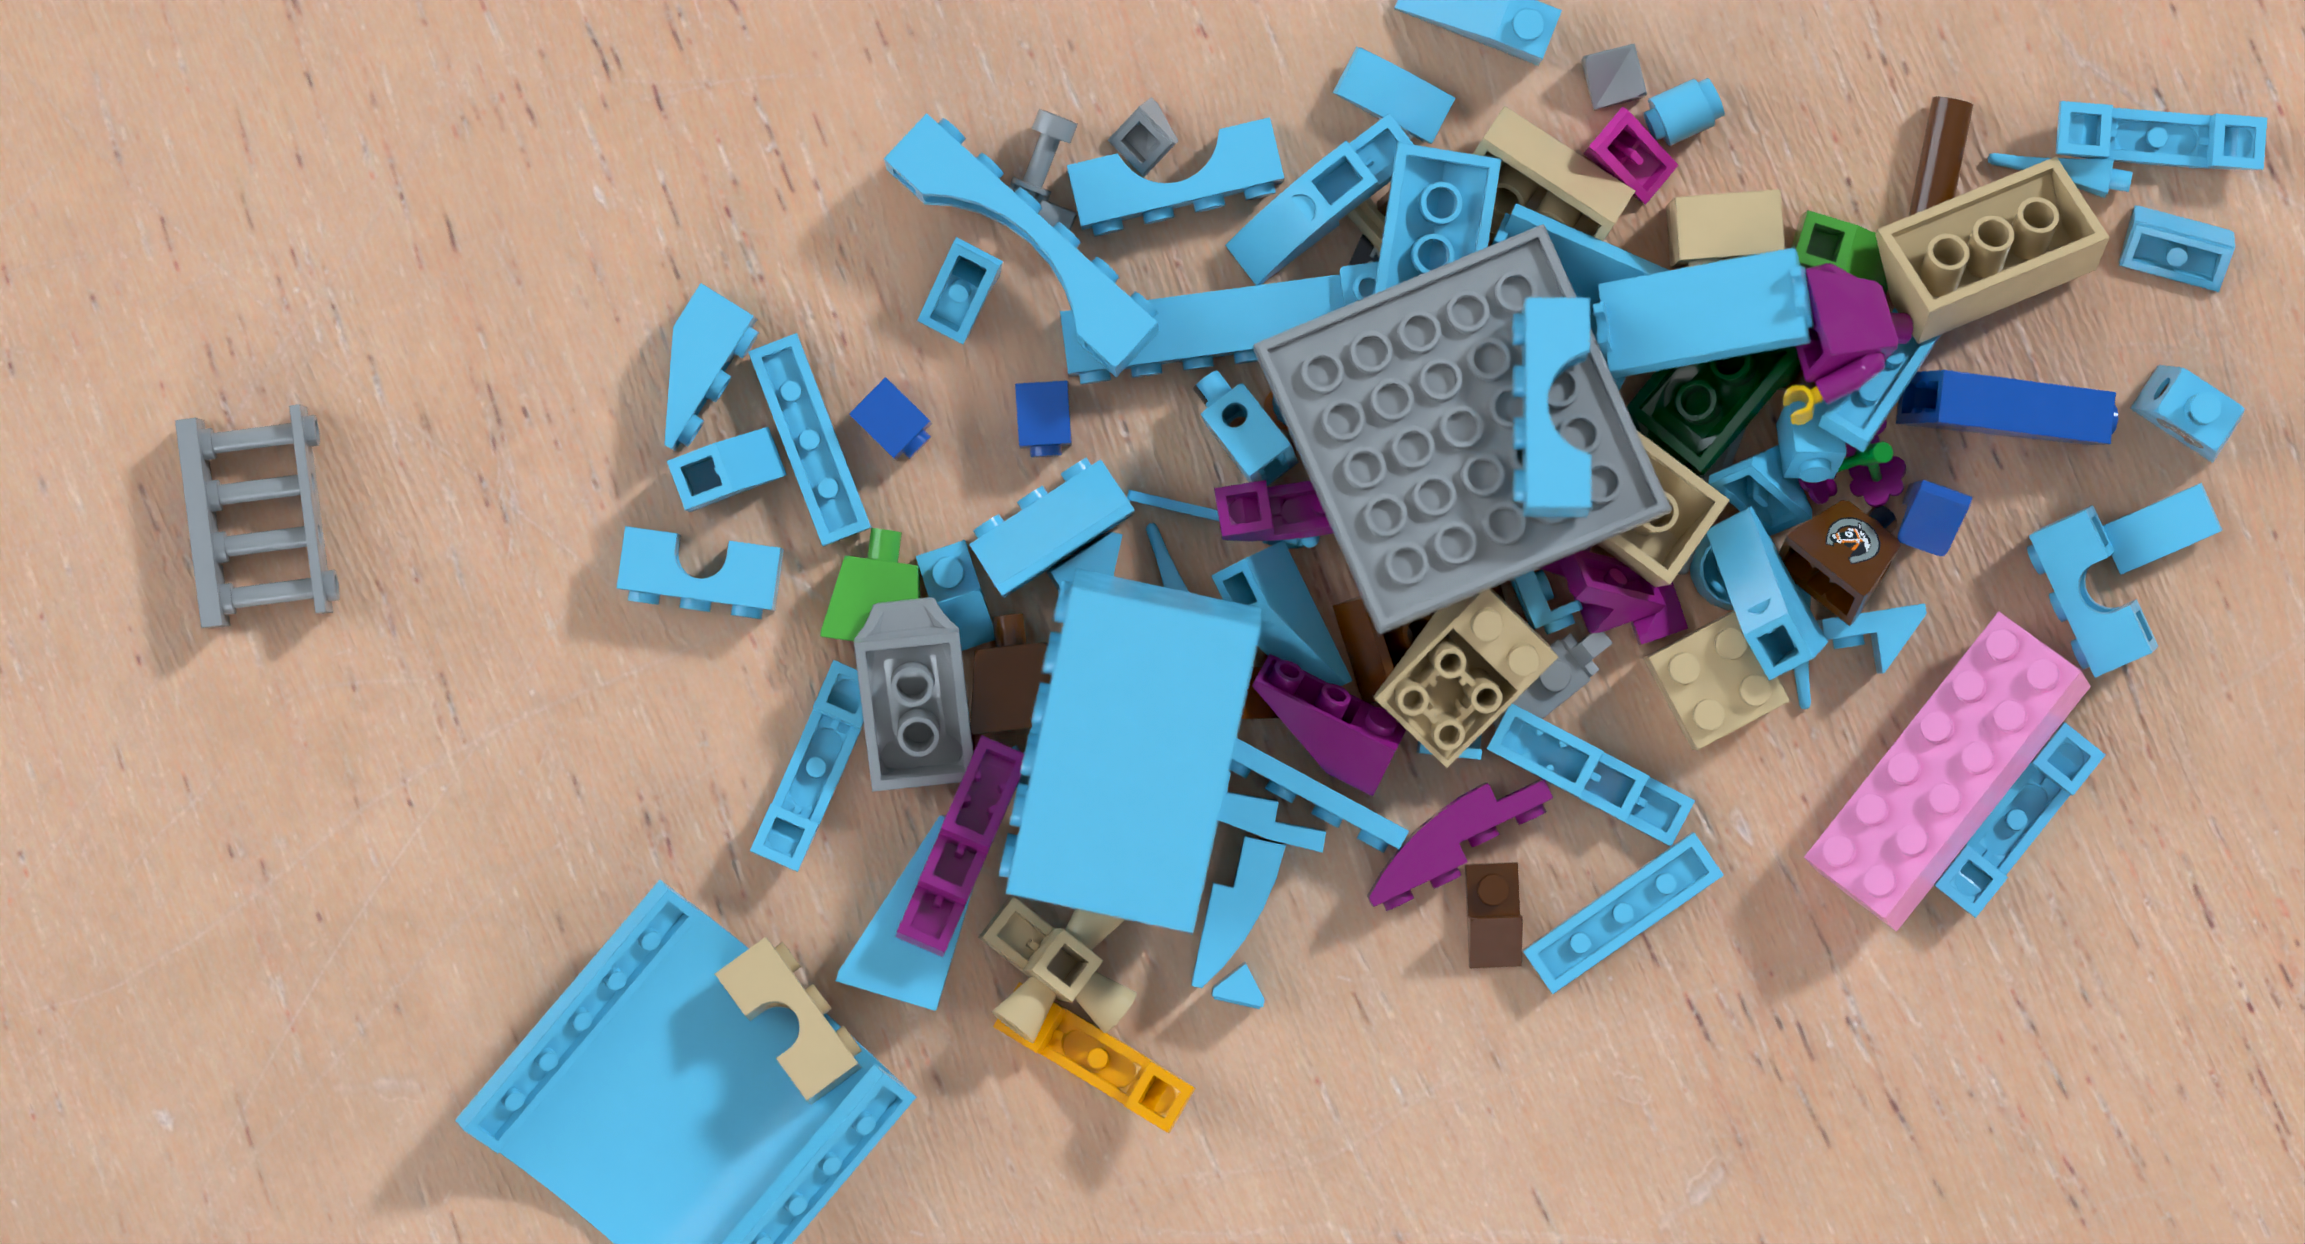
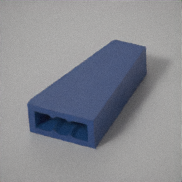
[1896,370,2118,445]

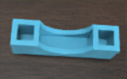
[1067,117,1284,236]
[1512,297,1591,517]

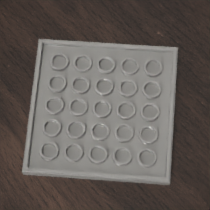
[1253,224,1672,635]

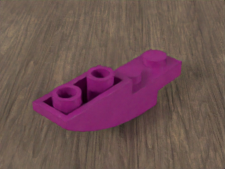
[1367,779,1553,911]

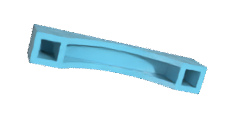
[884,113,1159,378]

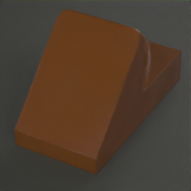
[1465,862,1523,968]

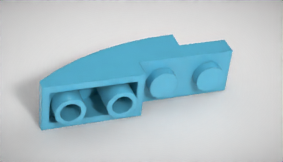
[1225,113,1414,285]

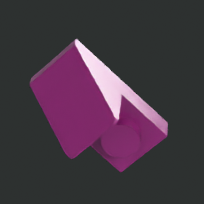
[1559,550,1666,634]

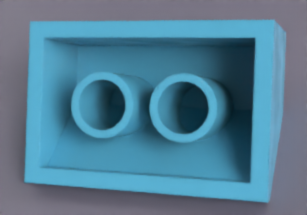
[969,457,1135,598]

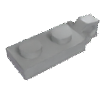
[1492,632,1613,729]

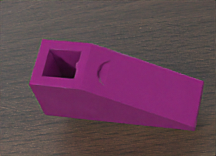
[1252,653,1407,796]

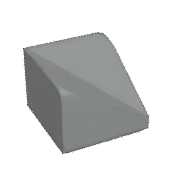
[1581,43,1647,110]

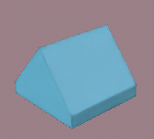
[1211,962,1265,1009]

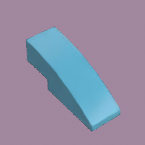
[1191,836,1286,988]

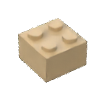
[1666,189,1785,268]
[1643,610,1790,750]

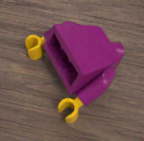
[1783,263,1913,425]

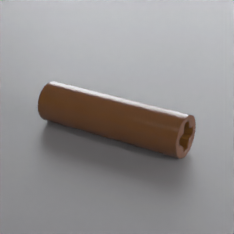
[1909,96,1973,216]

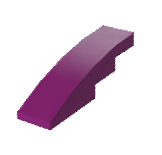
[895,735,1025,957]

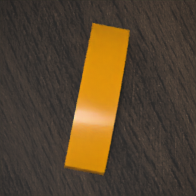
[993,982,1196,1133]

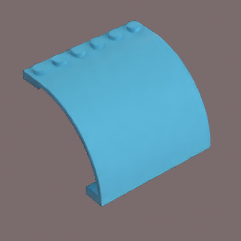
[455,880,917,1244]

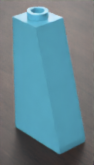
[836,815,974,1011]

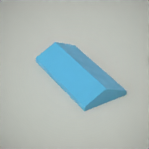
[1374,142,1501,294]

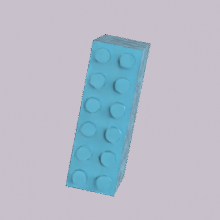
[999,568,1261,933]

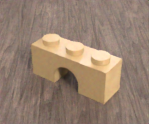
[715,937,862,1105]

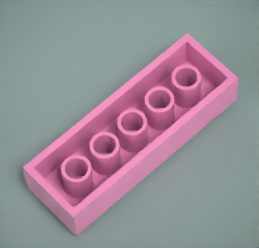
[1804,612,2091,932]

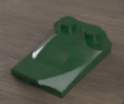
[1626,345,1801,476]

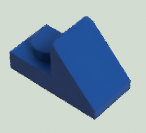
[1897,480,1973,556]

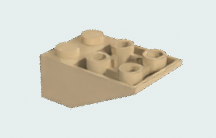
[1374,588,1559,768]

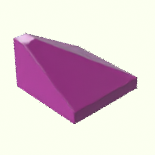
[1631,581,1688,645]

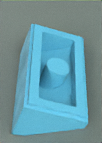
[2119,205,2235,292]

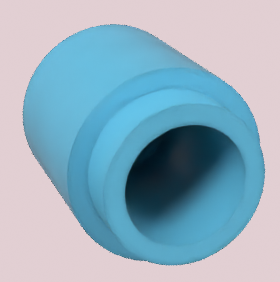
[1643,78,1725,146]

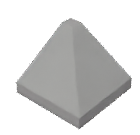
[1108,97,1178,177]

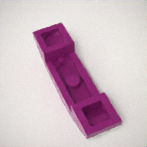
[1214,480,1334,541]

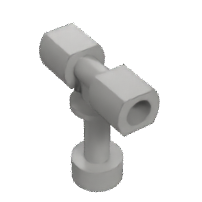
[1007,109,1078,231]

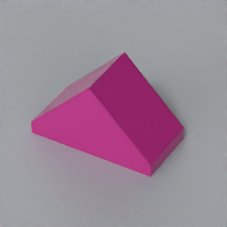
[1584,107,1679,205]

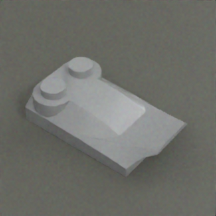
[854,597,974,792]

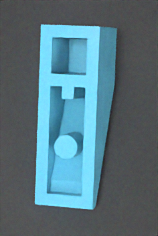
[1394,0,1562,66]

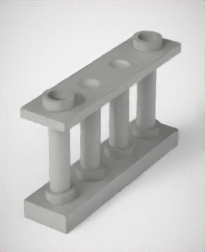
[175,404,340,629]

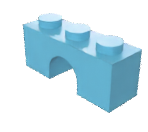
[2027,505,2159,678]
[617,526,784,619]

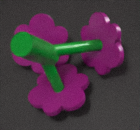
[1798,419,1906,507]

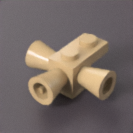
[978,896,1137,1043]

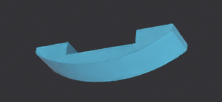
[2056,101,2267,170]
[750,660,864,872]
[1934,722,2106,918]

